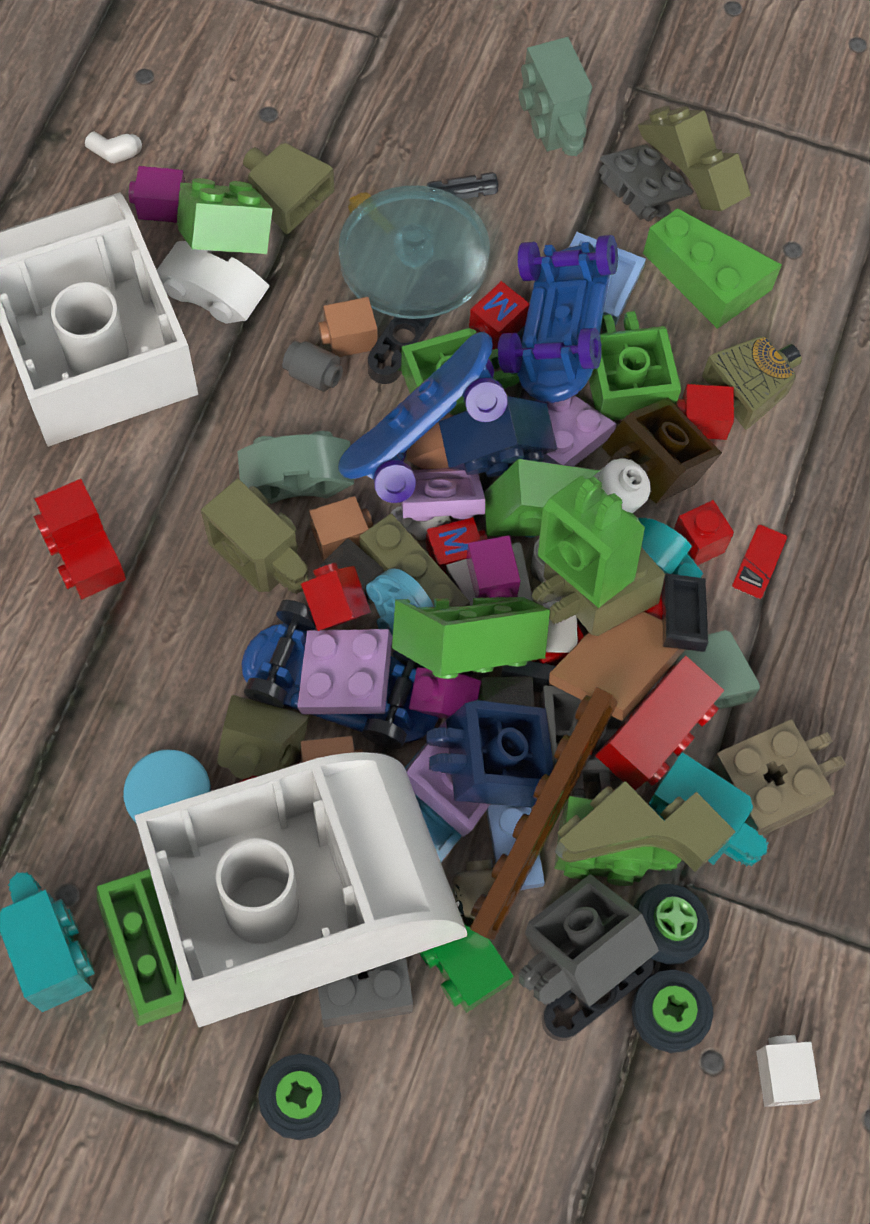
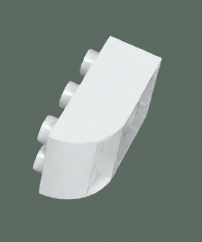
[0,192,198,447]
[134,752,467,1028]

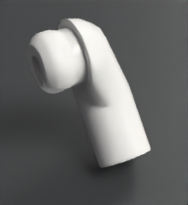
[85,131,142,164]
[390,506,451,540]

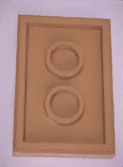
[549,612,685,721]

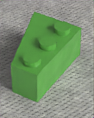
[643,208,782,329]
[484,459,600,537]
[392,597,550,679]
[97,869,184,1026]

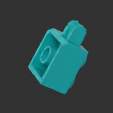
[648,752,769,867]
[0,872,95,1012]

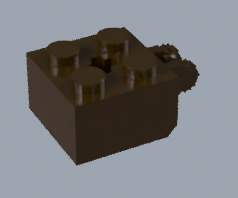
[602,398,722,504]

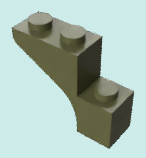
[638,106,751,211]
[555,781,736,872]

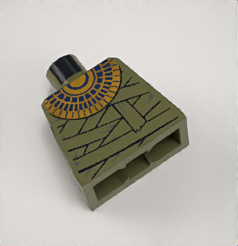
[702,336,802,430]

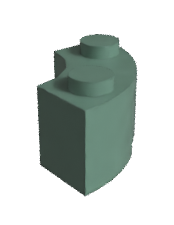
[237,431,355,504]

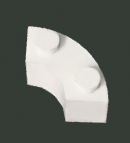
[157,241,269,324]

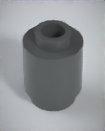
[282,341,343,392]

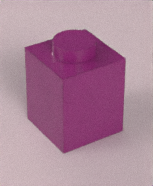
[129,166,186,223]
[466,536,521,598]
[409,667,481,719]

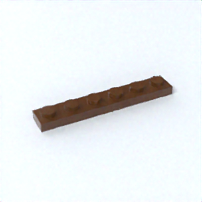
[470,687,618,940]

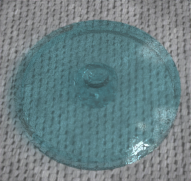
[339,185,490,319]

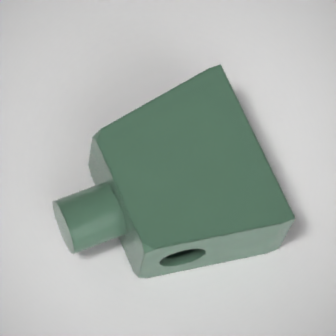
[669,630,760,709]

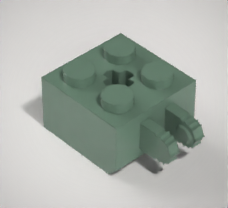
[518,37,593,157]

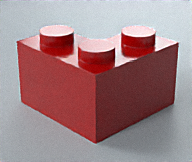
[33,478,126,600]

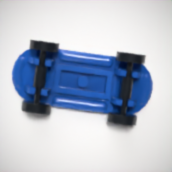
[242,600,439,749]

